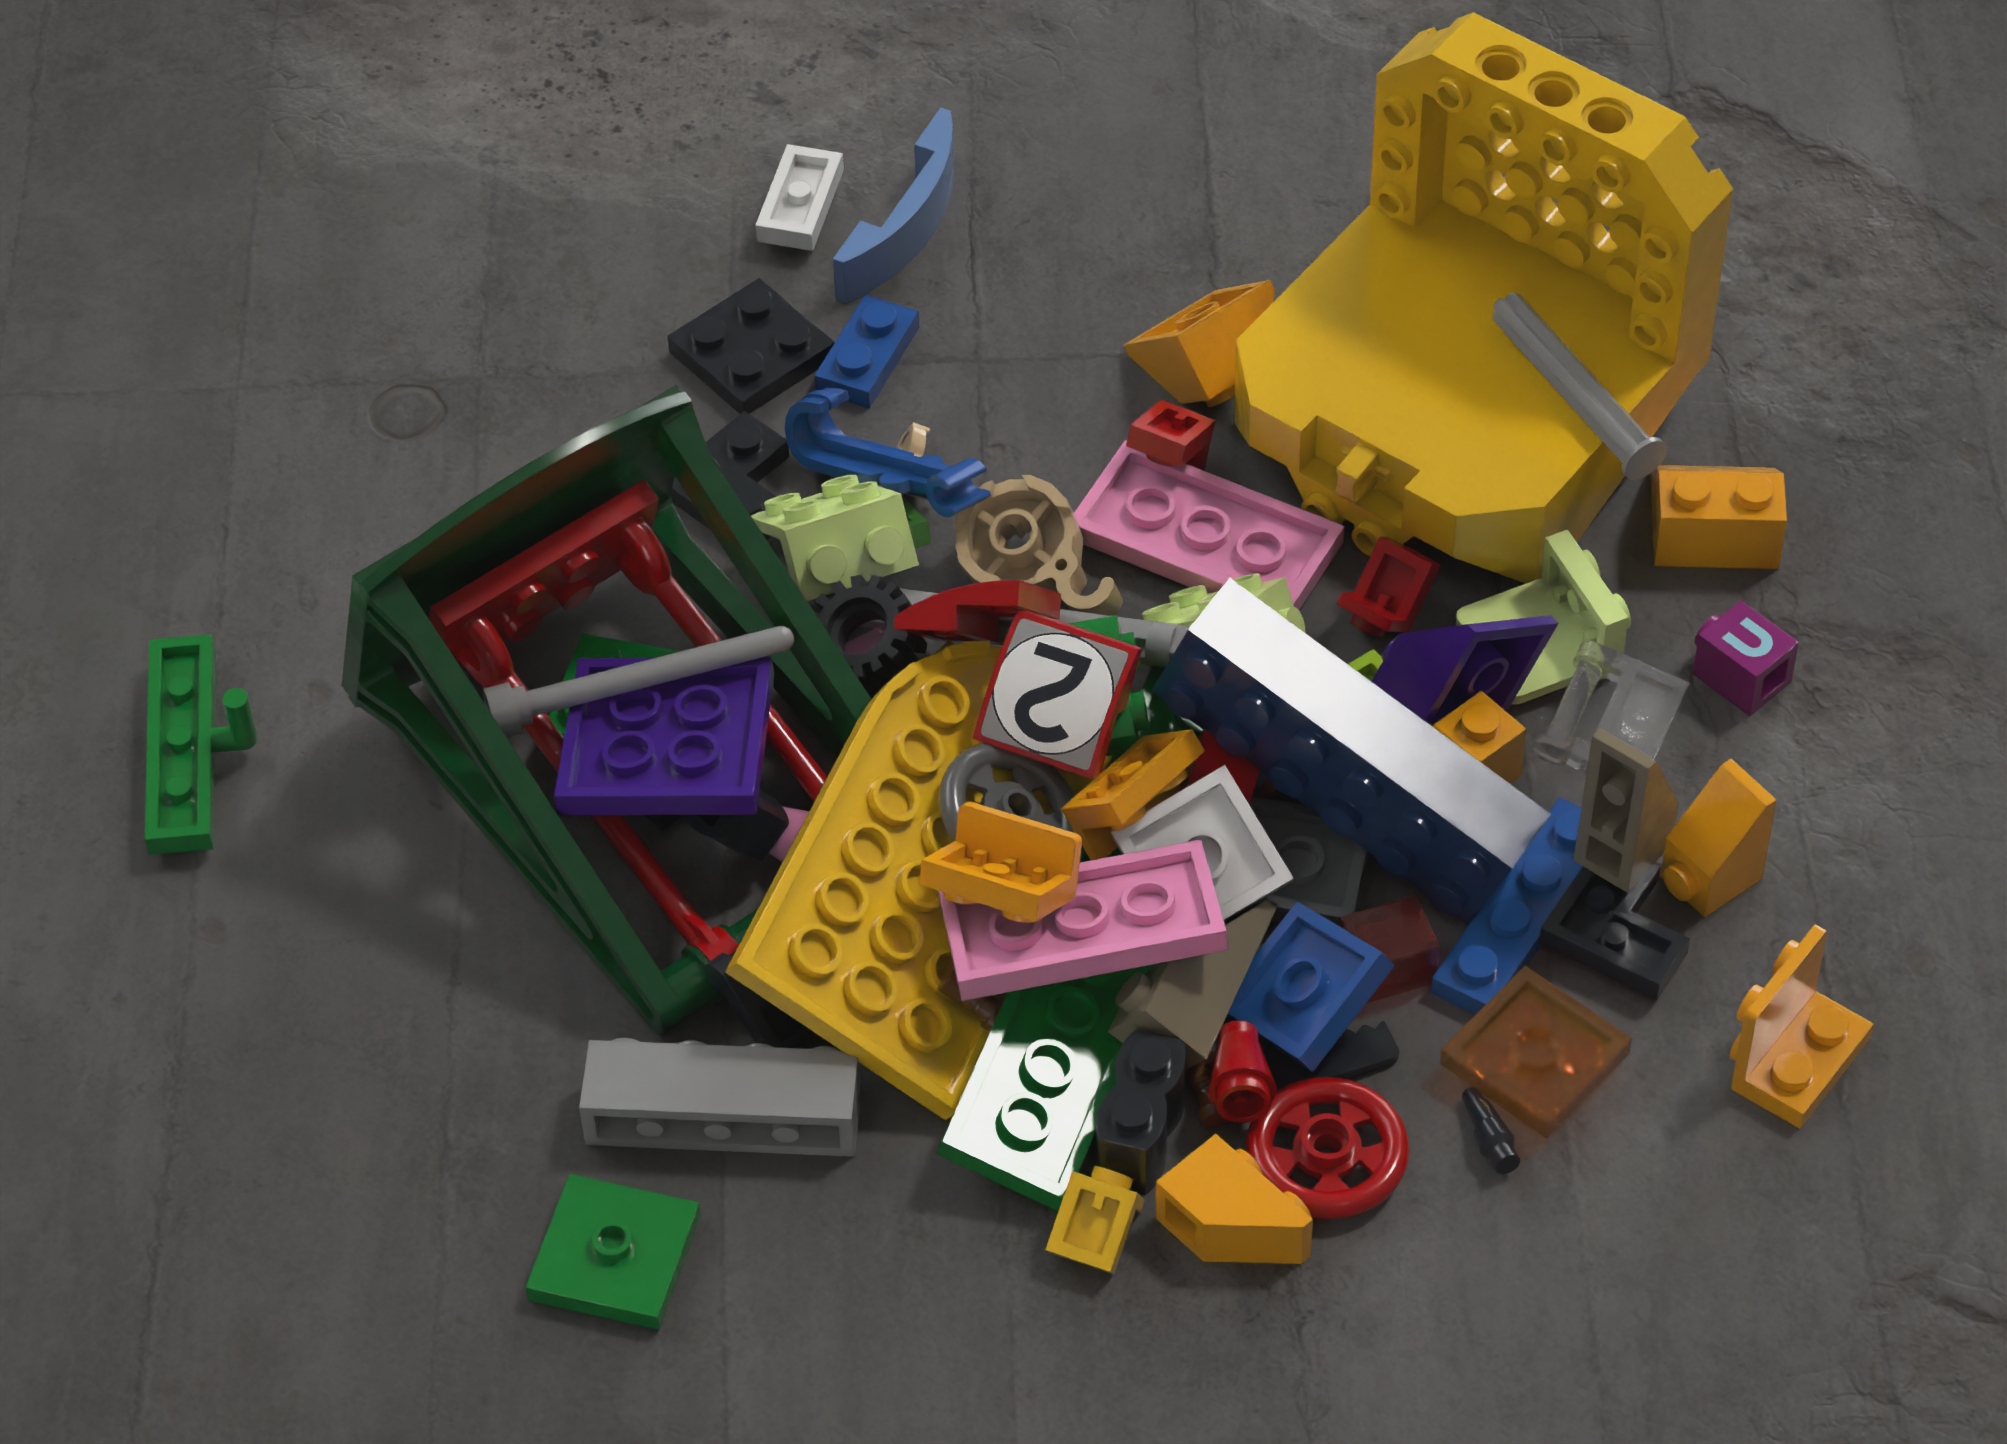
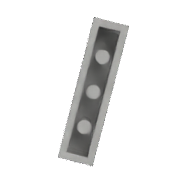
[579,1038,862,1157]

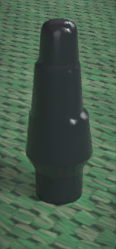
[1462,1087,1520,1174]

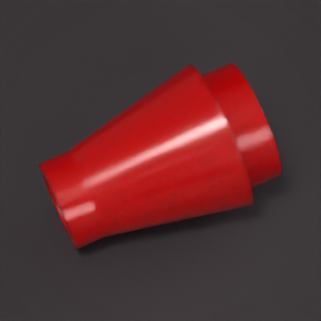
[1208,1021,1277,1123]

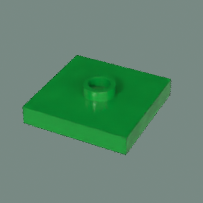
[525,1174,701,1330]

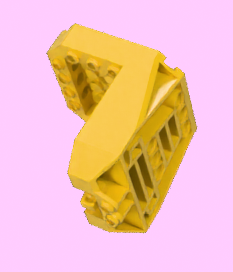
[1234,12,1733,583]

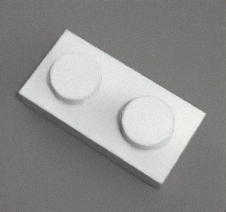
[755,144,844,251]

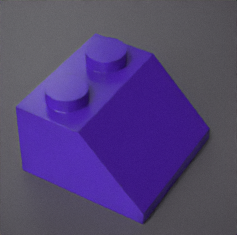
[1371,615,1559,727]

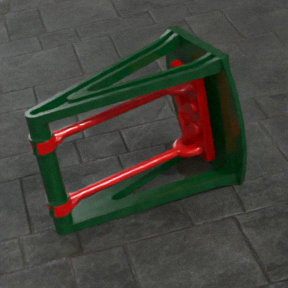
[341,385,871,1034]

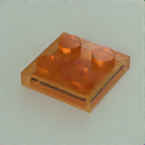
[1440,966,1632,1139]

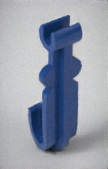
[785,388,991,517]

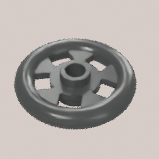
[939,743,1075,842]

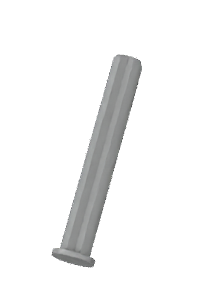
[1493,293,1667,480]

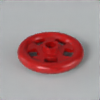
[1245,1077,1410,1219]

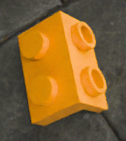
[919,802,1082,923]

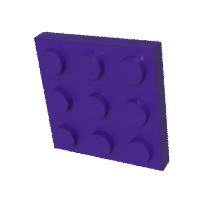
[554,657,774,815]

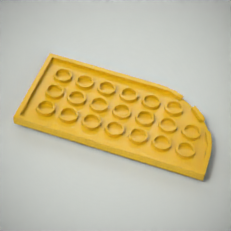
[725,640,1111,1121]

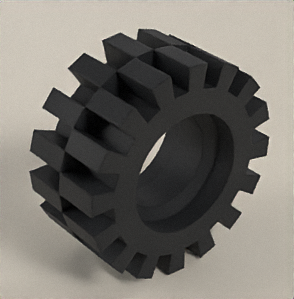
[814,575,928,696]

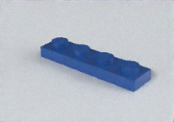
[1431,797,1583,1021]

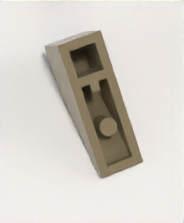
[1573,728,1679,893]
[1108,900,1277,1070]

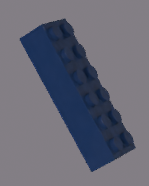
[1151,578,1551,925]

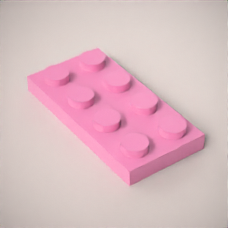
[1074,440,1345,610]
[939,840,1229,1001]

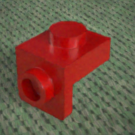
[1336,536,1441,637]

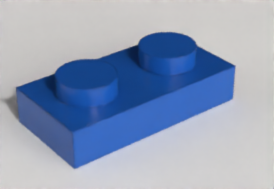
[814,295,920,409]

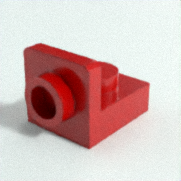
[1126,399,1216,471]

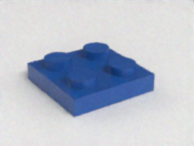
[1227,901,1395,1072]

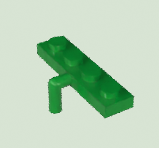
[145,634,258,855]

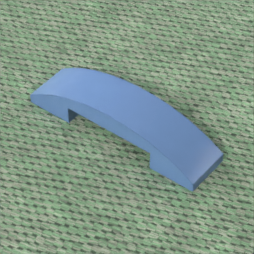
[833,107,954,303]

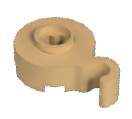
[954,475,1123,616]

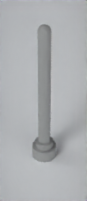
[483,626,794,737]

